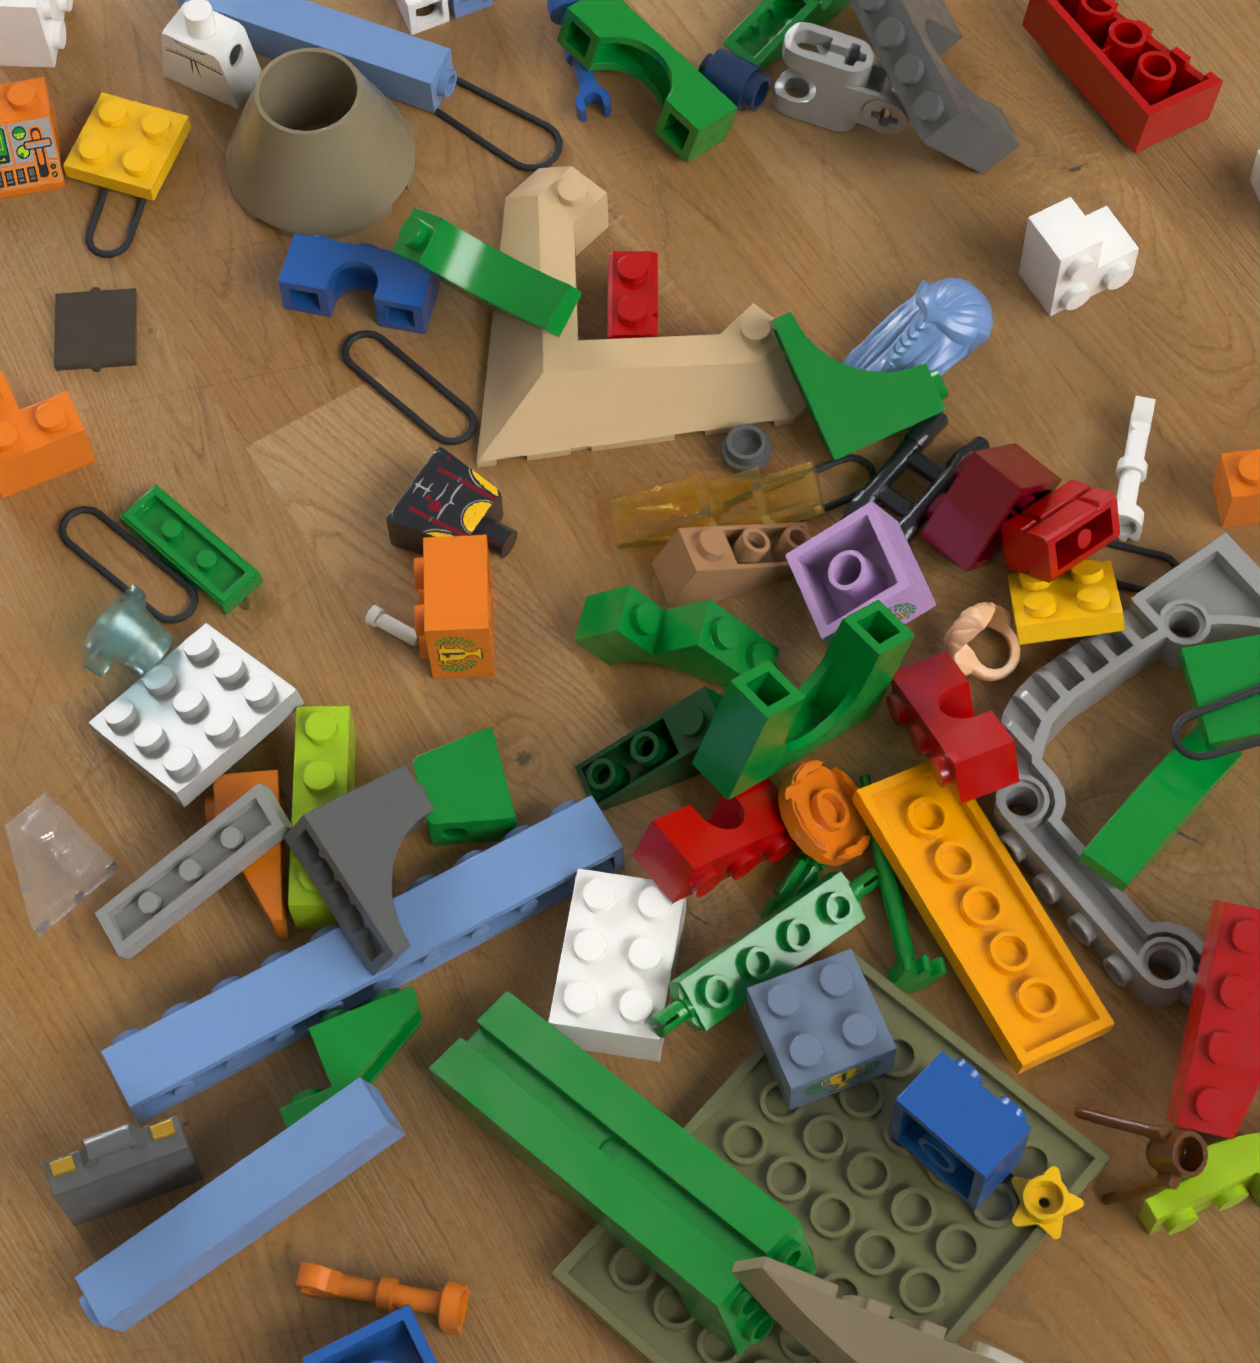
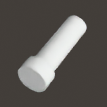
[365,605,419,647]

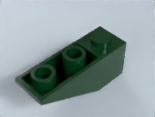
[575,686,723,811]

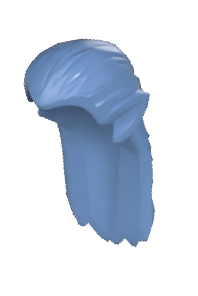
[843,278,994,376]

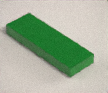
[119,484,263,615]

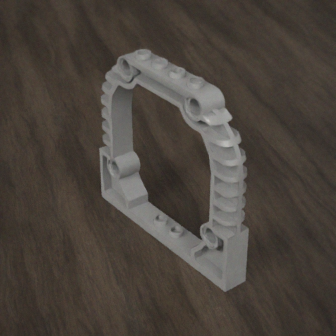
[991,532,1260,1008]

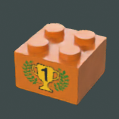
[414,535,495,679]

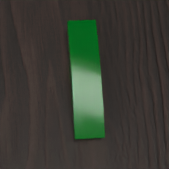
[722,0,851,69]
[1078,724,1242,892]

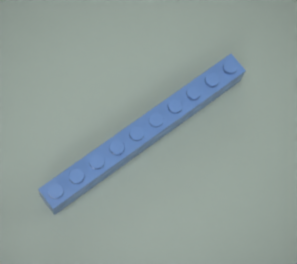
[101,795,624,1125]

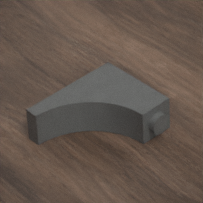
[284,765,435,976]

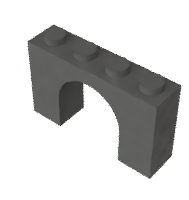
[849,0,1020,174]

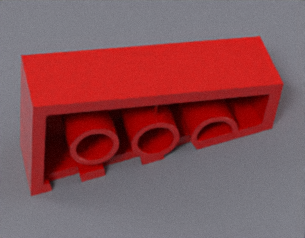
[1022,0,1224,154]
[1166,900,1260,1139]

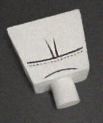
[161,0,262,109]

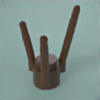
[1074,1107,1208,1205]

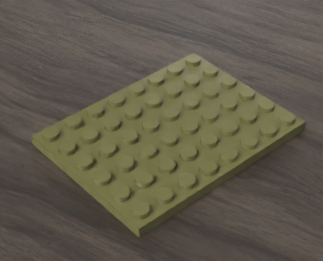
[551,947,1111,1363]

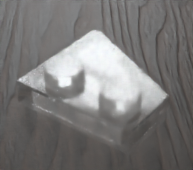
[5,792,118,937]

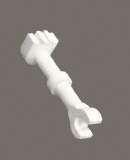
[1115,396,1156,542]

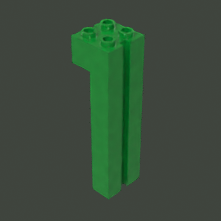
[429,990,818,1356]

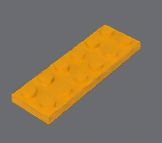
[852,761,1115,1074]

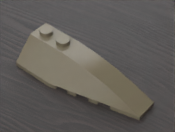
[731,1256,1026,1363]

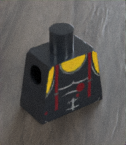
[386,446,518,558]

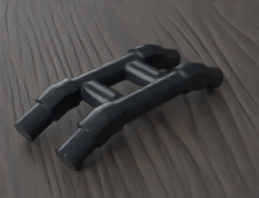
[839,412,990,544]

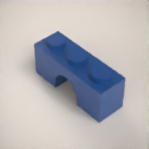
[278,233,440,334]

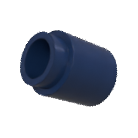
[698,48,771,112]

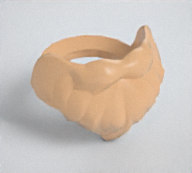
[943,602,1021,682]

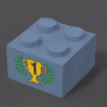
[746,949,897,1111]

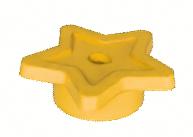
[1011,1166,1084,1240]

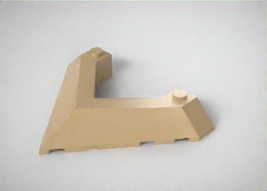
[477,166,808,468]

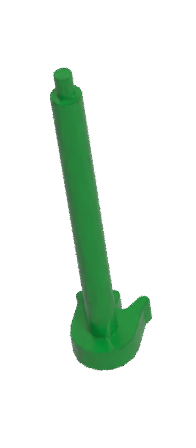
[860,775,947,994]

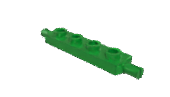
[649,867,880,1038]

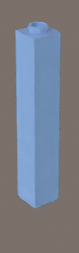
[177,0,457,113]
[75,1078,406,1333]

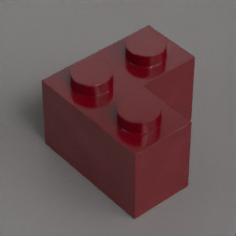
[920,443,1062,572]

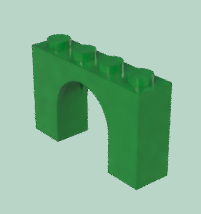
[692,599,915,801]

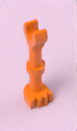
[295,1262,471,1336]

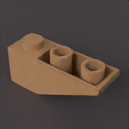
[652,522,812,606]

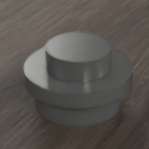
[721,424,772,474]

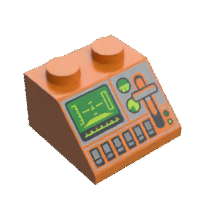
[0,77,66,199]

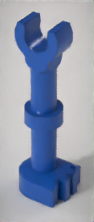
[547,0,611,122]

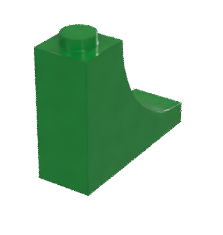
[391,207,582,337]
[769,312,949,461]

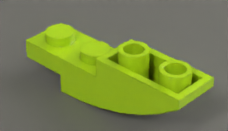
[1138,1132,1260,1236]

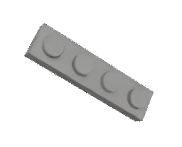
[95,783,293,959]

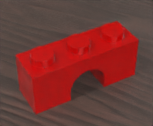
[886,651,1020,804]
[632,778,795,903]

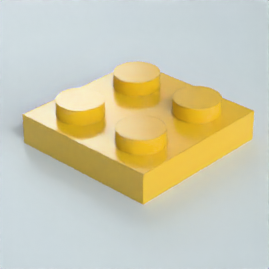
[63,92,191,201]
[1007,560,1125,645]

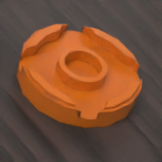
[778,760,871,866]

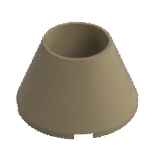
[226,47,416,239]

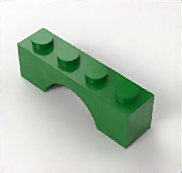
[557,0,738,163]

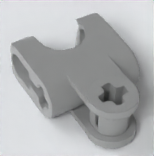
[772,22,910,134]

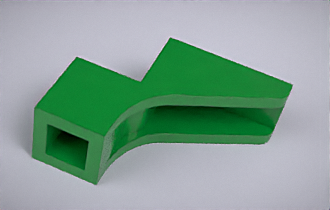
[574,585,779,687]
[279,986,422,1128]

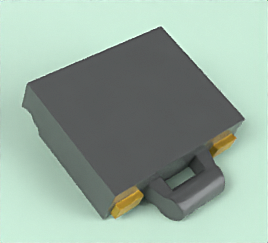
[44,1115,204,1227]

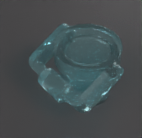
[83,585,173,677]

